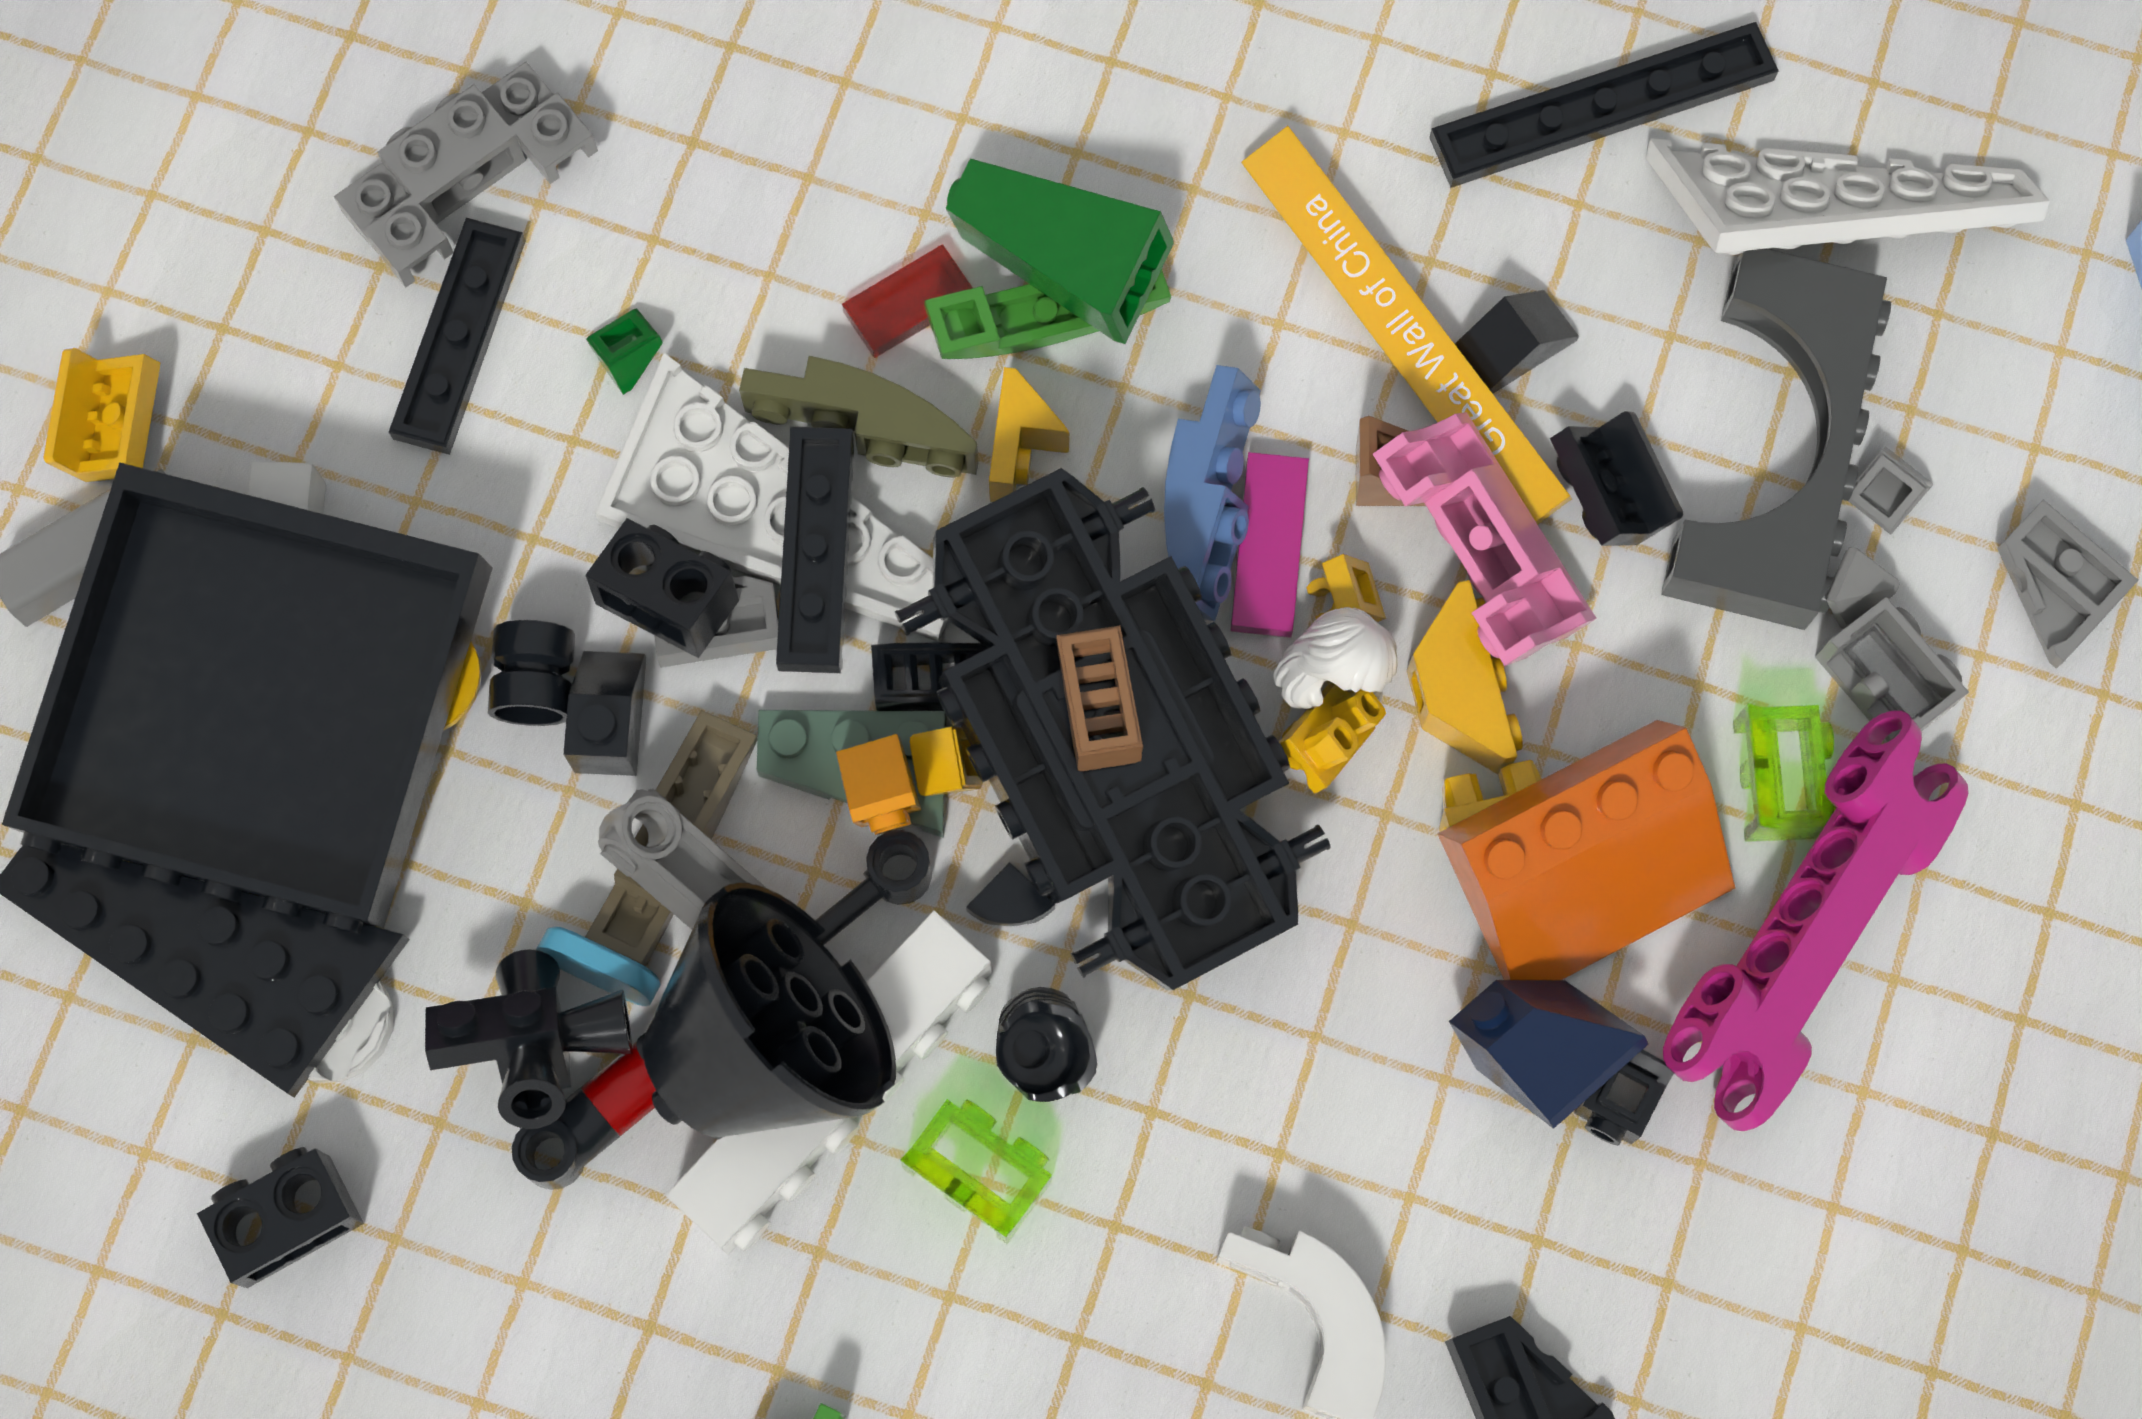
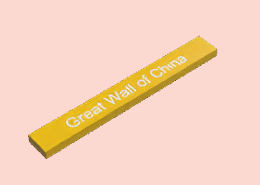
[1241,125,1572,525]

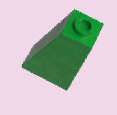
[945,158,1174,344]

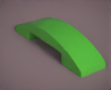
[924,269,1171,359]

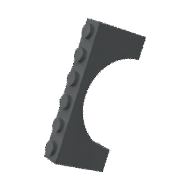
[1661,249,1891,630]

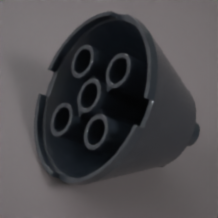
[636,883,896,1139]

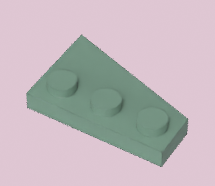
[756,710,946,838]

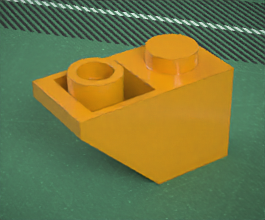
[836,734,922,835]

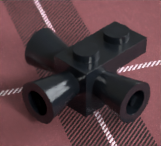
[425,949,633,1129]

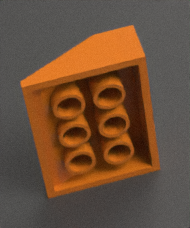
[1437,720,1735,980]

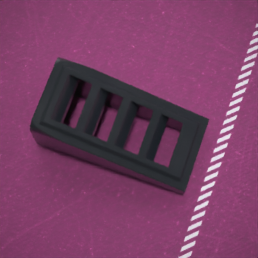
[871,643,988,711]

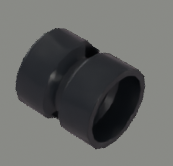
[487,620,575,726]

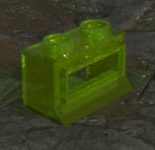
[1733,703,1836,842]
[900,1099,1052,1244]

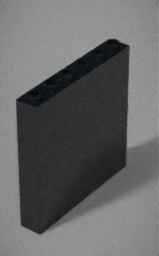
[2,462,493,934]

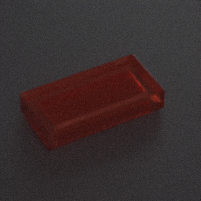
[842,244,973,358]

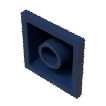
[1449,980,1649,1129]

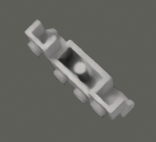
[334,62,598,288]

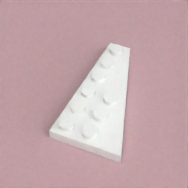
[1646,138,2050,255]
[595,353,948,641]

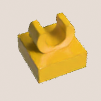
[1306,554,1386,622]

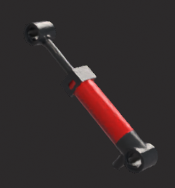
[512,830,932,1190]

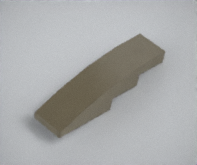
[585,710,757,967]

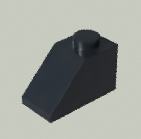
[563,651,646,776]

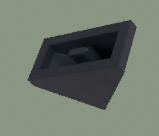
[1455,290,1579,394]

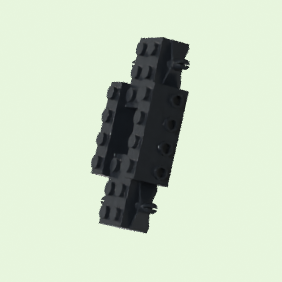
[895,468,1331,990]

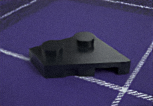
[1445,1316,1615,1419]

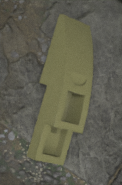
[739,356,979,478]

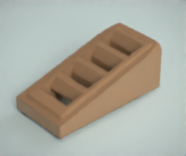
[1056,626,1143,771]

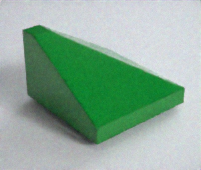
[586,308,663,395]

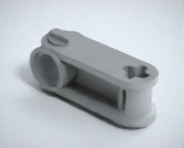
[598,789,766,929]

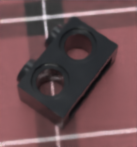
[585,518,739,658]
[197,1147,364,1288]

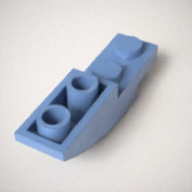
[1164,365,1261,621]

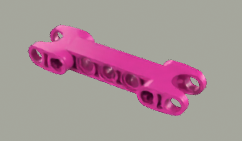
[1663,711,1969,1131]

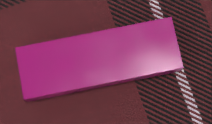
[1230,452,1309,638]

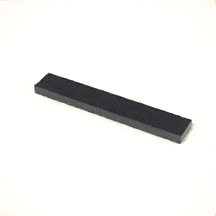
[1429,22,1779,188]

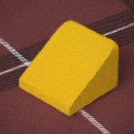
[909,727,983,796]

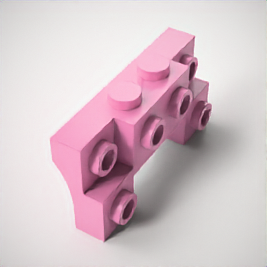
[1373,412,1597,666]

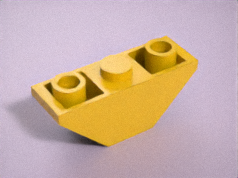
[1407,580,1523,774]

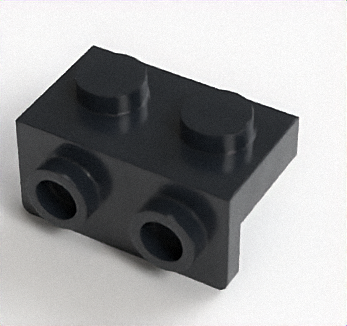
[1550,411,1683,546]

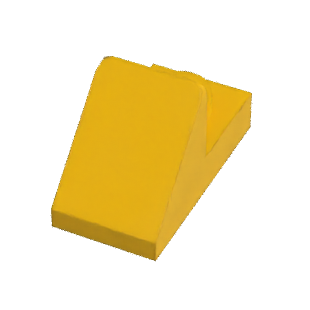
[989,367,1070,502]

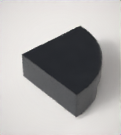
[966,862,1055,926]

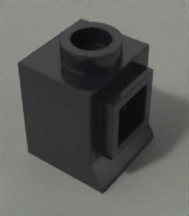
[1574,1050,1674,1145]

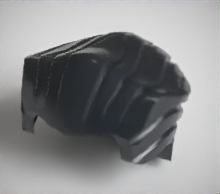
[996,987,1098,1102]

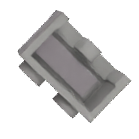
[1815,597,1969,742]

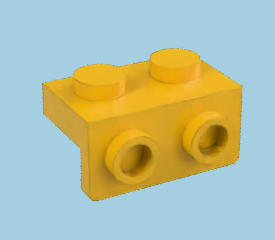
[43,348,161,482]

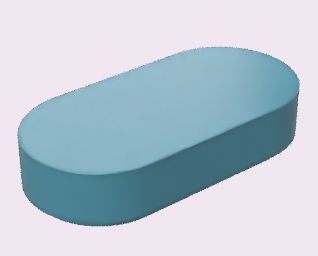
[536,926,661,1006]

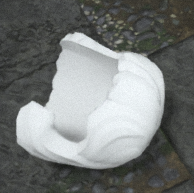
[1273,607,1398,709]

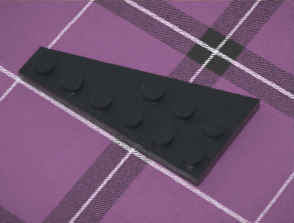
[0,844,410,1098]

